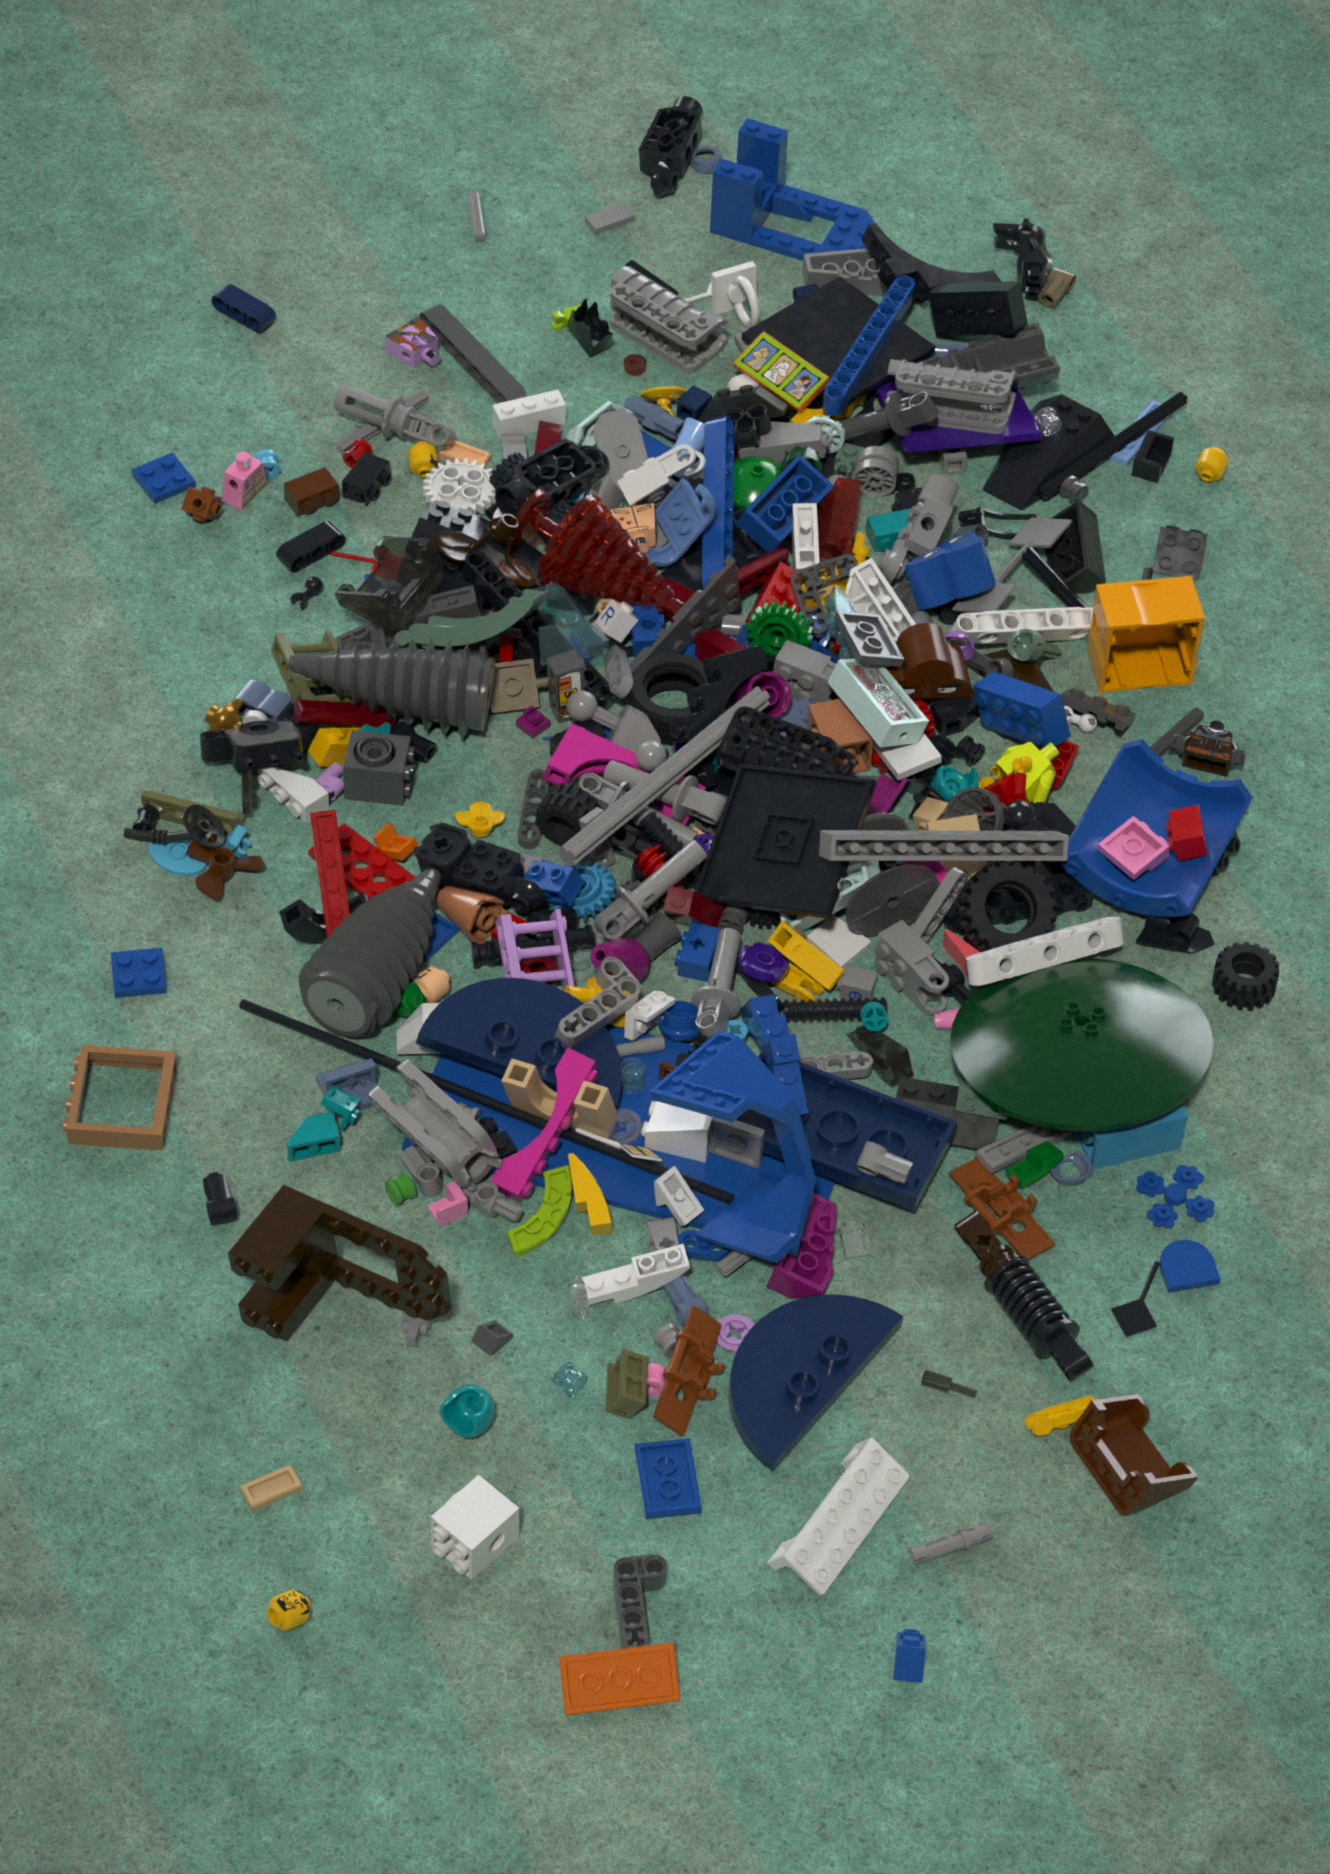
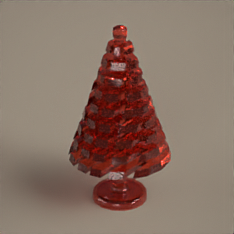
[513,489,685,614]

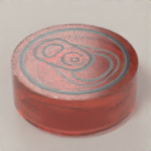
[624,354,647,376]

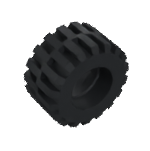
[535,783,603,846]
[1212,942,1280,1011]

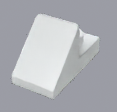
[654,1166,704,1226]

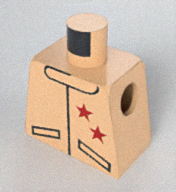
[610,503,656,554]

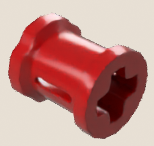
[342,439,372,468]

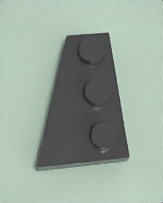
[1061,688,1136,731]

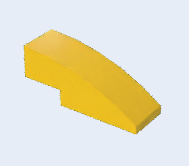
[568,1153,613,1235]

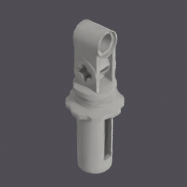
[334,384,456,446]

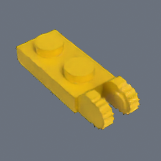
[770,962,824,1002]
[1024,1395,1096,1437]

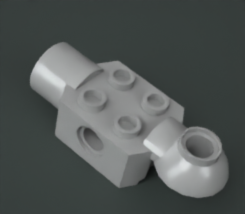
[877,474,959,584]

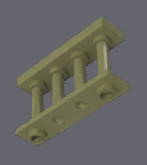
[271,629,353,705]

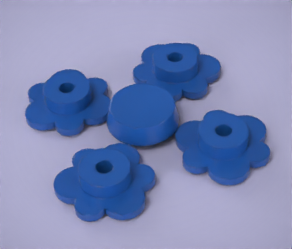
[1136,1165,1215,1228]

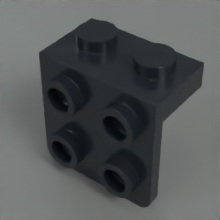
[1153,525,1208,580]

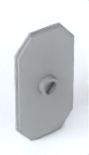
[592,409,648,495]

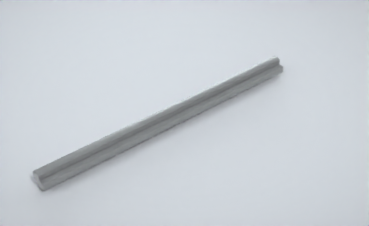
[559,686,770,866]

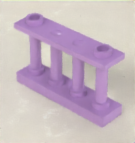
[495,909,574,990]

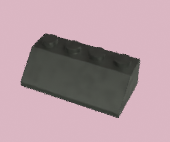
[1046,500,1106,594]
[896,1076,1000,1151]

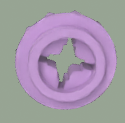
[716,1314,755,1354]

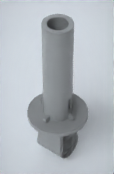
[604,760,727,825]
[578,773,699,847]
[594,840,708,940]
[691,928,741,1037]

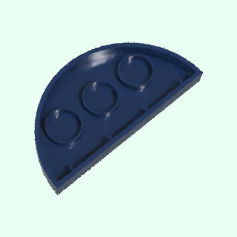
[416,978,622,1108]
[728,1295,903,1471]

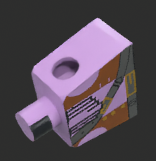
[385,316,440,368]

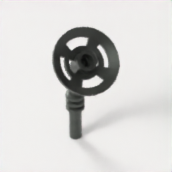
[124,804,225,849]

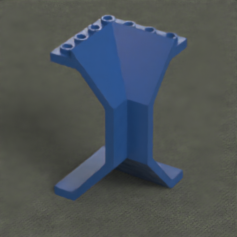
[649,1031,816,1263]

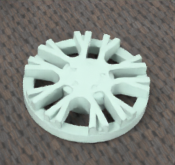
[805,415,845,454]

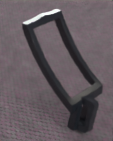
[958,507,1037,540]

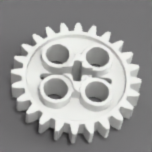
[423,458,496,515]

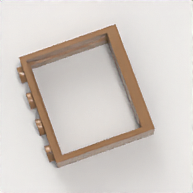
[63,1045,177,1151]

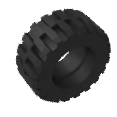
[955,861,1057,961]

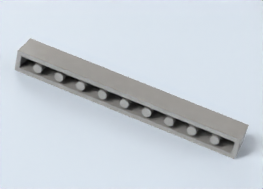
[819,830,1069,861]

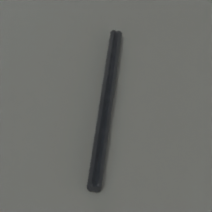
[1038,392,1188,499]

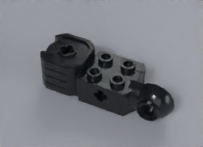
[414,823,546,914]

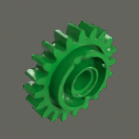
[746,600,814,657]

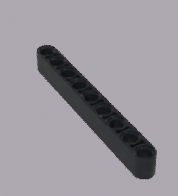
[463,549,614,711]

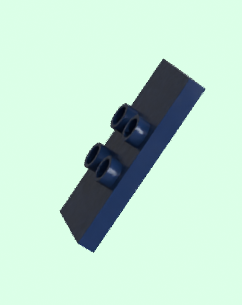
[736,1051,957,1212]

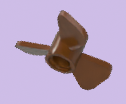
[187,835,264,900]

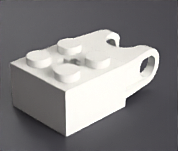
[617,444,706,507]

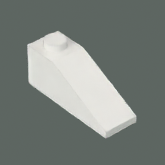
[792,503,820,571]

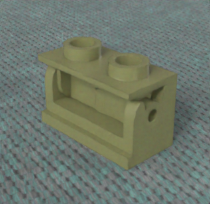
[605,1349,648,1418]

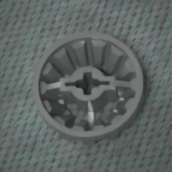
[943,787,1006,831]

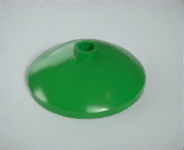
[733,456,782,510]

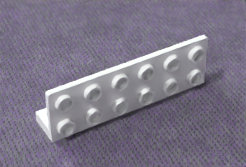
[767,1437,909,1595]

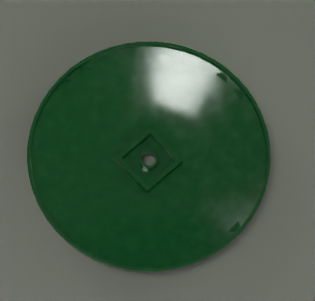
[950,957,1213,1131]

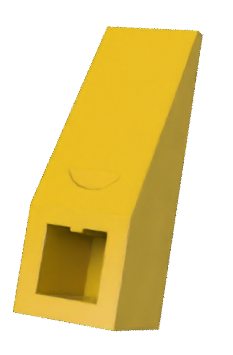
[308,727,377,767]
[767,920,845,991]

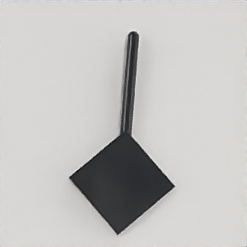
[1111,1261,1159,1337]

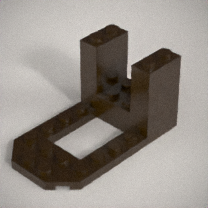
[228,1184,452,1341]

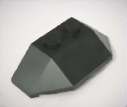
[698,385,788,424]

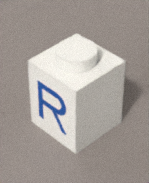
[595,599,638,643]

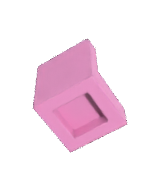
[428,1181,468,1227]

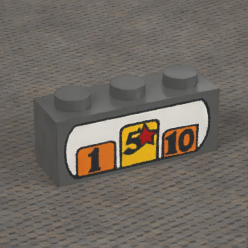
[547,650,587,724]

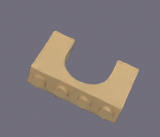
[501,1059,619,1139]

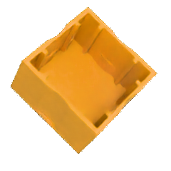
[1086,576,1205,693]

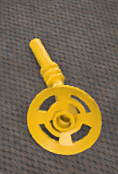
[640,386,704,454]

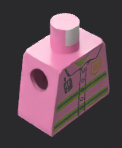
[222,452,268,511]

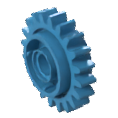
[548,860,617,922]

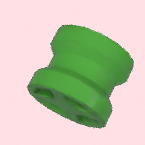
[385,1173,416,1206]

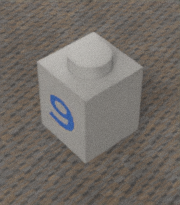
[837,965,877,1001]

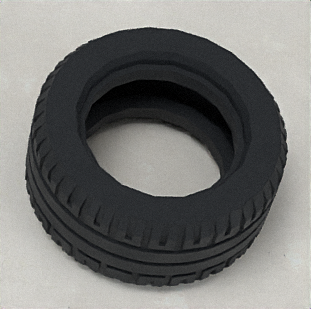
[627,653,708,745]

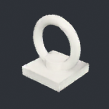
[711,261,760,329]

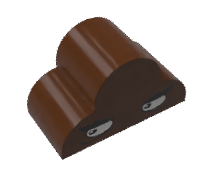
[884,623,973,699]

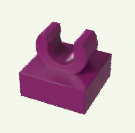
[516,705,551,739]

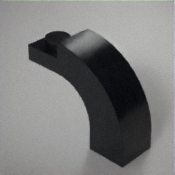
[279,892,369,944]

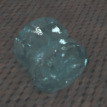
[553,1362,587,1397]

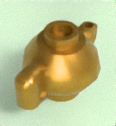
[205,699,244,731]

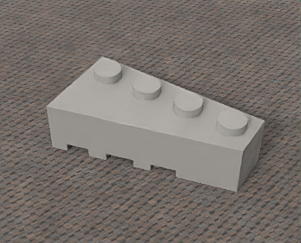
[802,248,888,296]

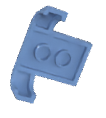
[642,478,717,567]

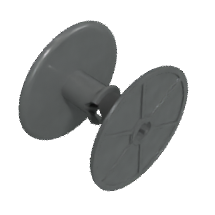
[846,813,939,936]

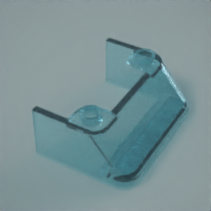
[521,583,609,665]

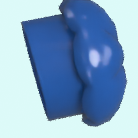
[658,1001,701,1042]

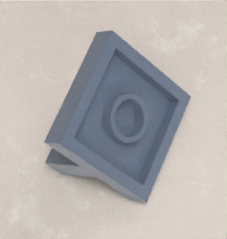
[316,1058,378,1119]

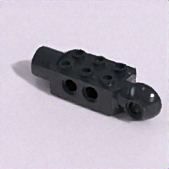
[639,96,703,197]

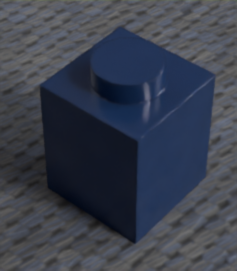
[677,385,712,421]

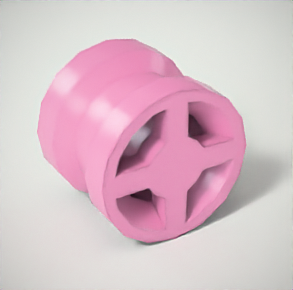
[646,1363,666,1397]

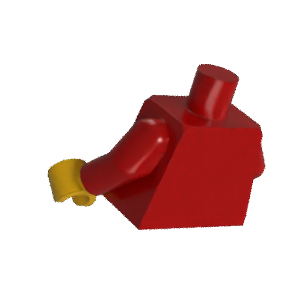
[978,757,1032,826]

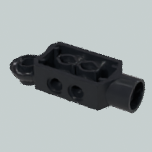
[495,439,609,517]

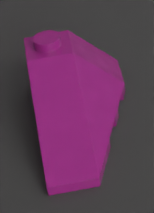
[766,1193,836,1298]

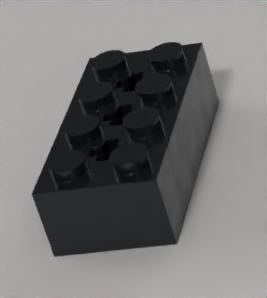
[928,281,1028,336]

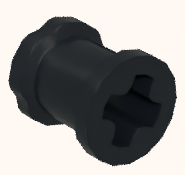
[132,804,160,831]

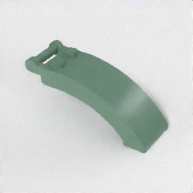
[395,589,548,648]

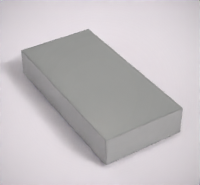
[585,202,634,235]

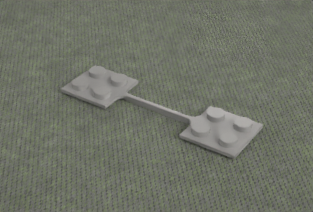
[952,518,1072,613]

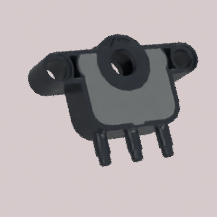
[200,719,319,770]

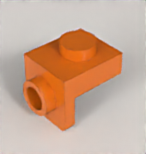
[373,823,418,861]

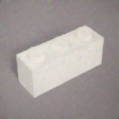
[492,390,566,440]

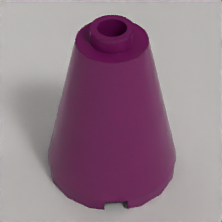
[734,671,792,718]
[590,937,649,983]

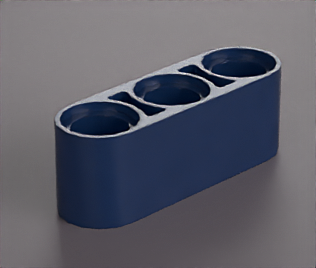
[211,284,276,333]

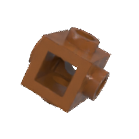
[181,486,222,522]

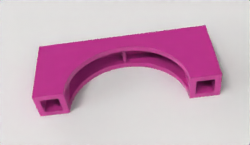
[543,723,706,826]

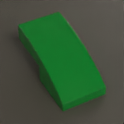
[1005,1141,1064,1189]

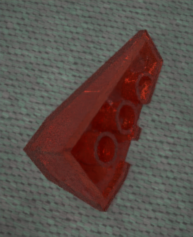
[817,477,862,559]

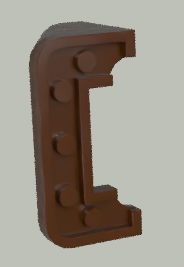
[1070,1394,1198,1515]

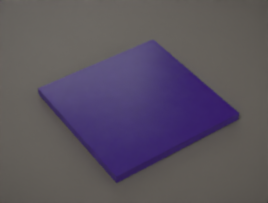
[874,376,1042,453]

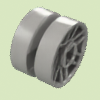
[853,446,899,497]

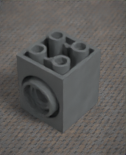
[343,730,415,806]

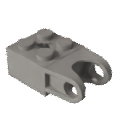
[773,640,840,704]
[875,920,949,1015]

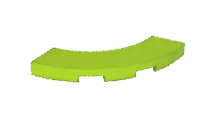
[507,1165,572,1257]

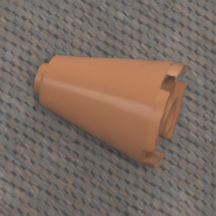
[437,886,506,944]

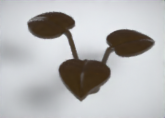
[432,514,535,587]

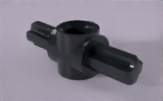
[934,957,972,1004]

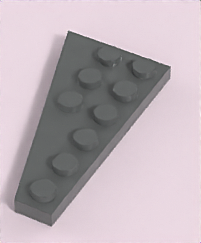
[629,555,741,673]

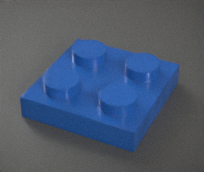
[131,452,196,504]
[111,948,167,998]

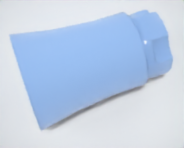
[672,418,705,458]

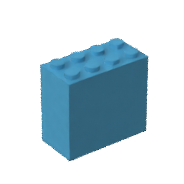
[1074,1105,1188,1170]

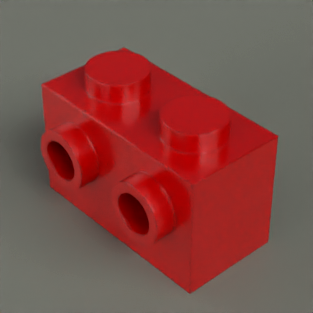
[1166,805,1208,861]

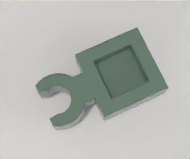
[834,443,864,479]

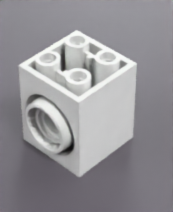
[431,1475,519,1580]

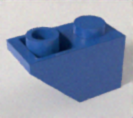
[893,1629,926,1683]

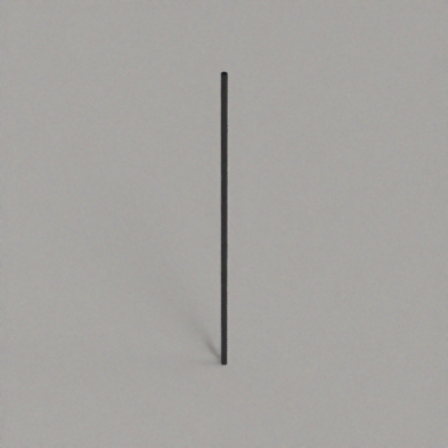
[239,999,734,1204]

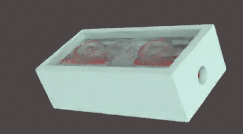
[828,658,929,747]

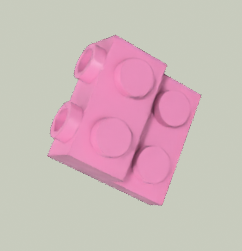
[1097,816,1170,880]

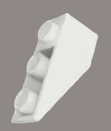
[257,767,329,823]

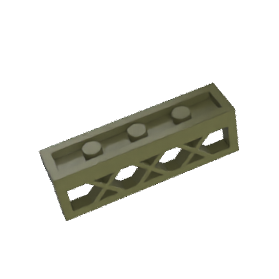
[141,790,245,836]

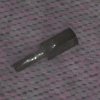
[921,1369,977,1398]

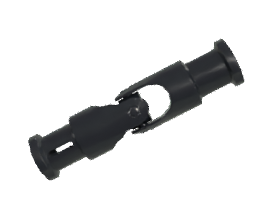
[490,924,595,961]

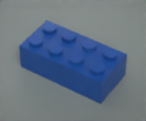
[735,454,834,552]
[973,671,1071,748]

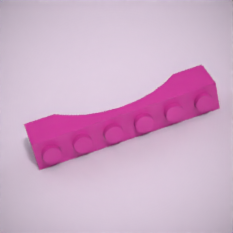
[490,1048,599,1204]

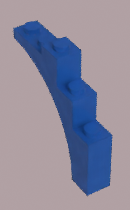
[740,994,809,1116]

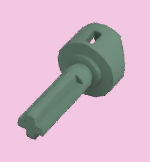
[1007,629,1062,662]

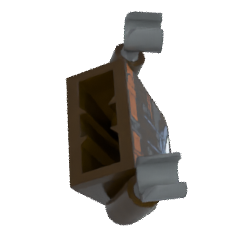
[1170,721,1246,777]

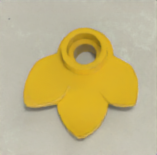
[455,801,505,837]

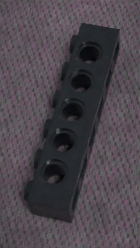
[942,872,1094,933]

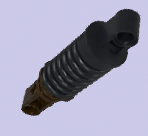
[954,1210,1094,1381]

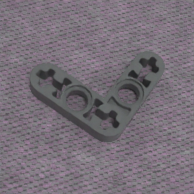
[791,554,858,637]

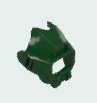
[780,446,823,474]

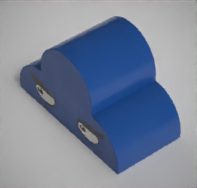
[905,530,996,610]

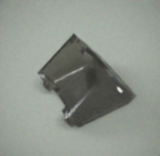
[335,536,443,631]

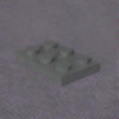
[834,611,904,667]

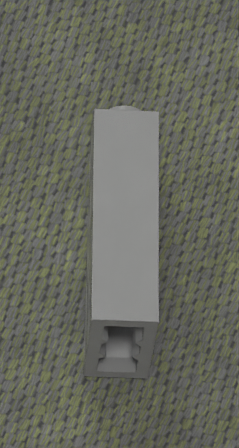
[738,421,829,463]

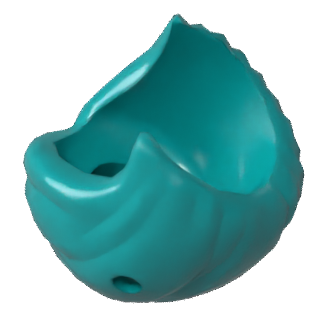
[931,766,979,803]
[439,1384,495,1439]

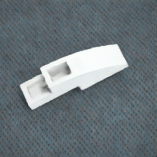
[580,1244,690,1305]

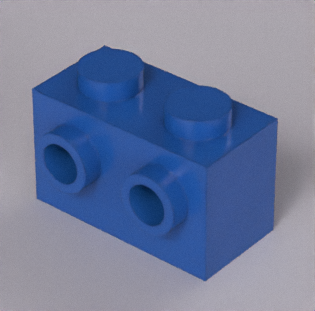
[524,860,584,907]

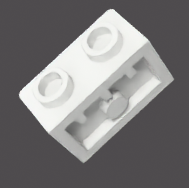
[624,990,675,1041]

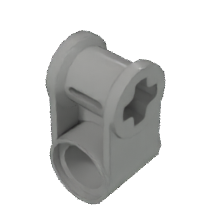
[646,1217,679,1252]

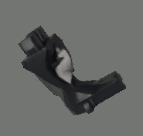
[993,218,1053,299]

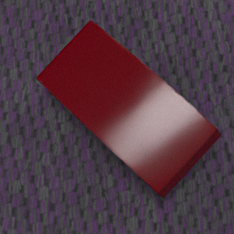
[534,420,562,455]

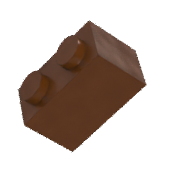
[284,467,339,517]

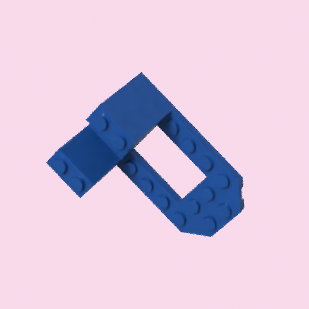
[710,118,875,261]

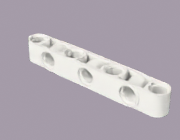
[950,607,1093,644]
[966,916,1124,986]

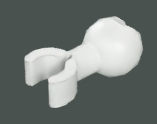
[1064,706,1097,733]

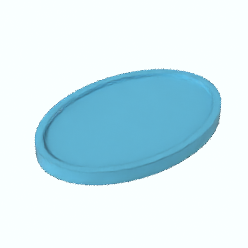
[148,832,208,876]

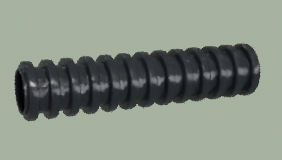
[638,811,704,887]
[783,997,887,1023]

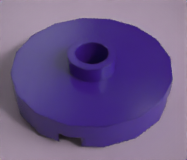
[738,943,789,982]

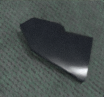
[1136,912,1214,954]

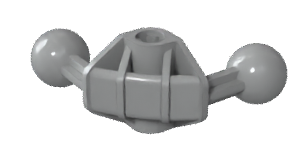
[566,690,667,772]

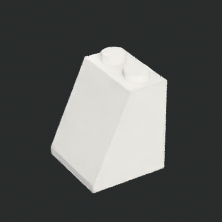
[641,1101,713,1163]

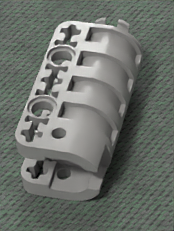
[367,1059,502,1191]

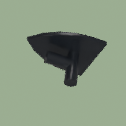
[905,779,946,821]

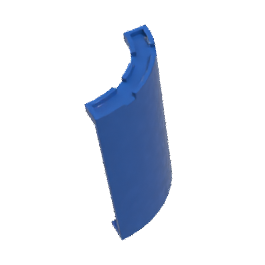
[1059,739,1253,917]

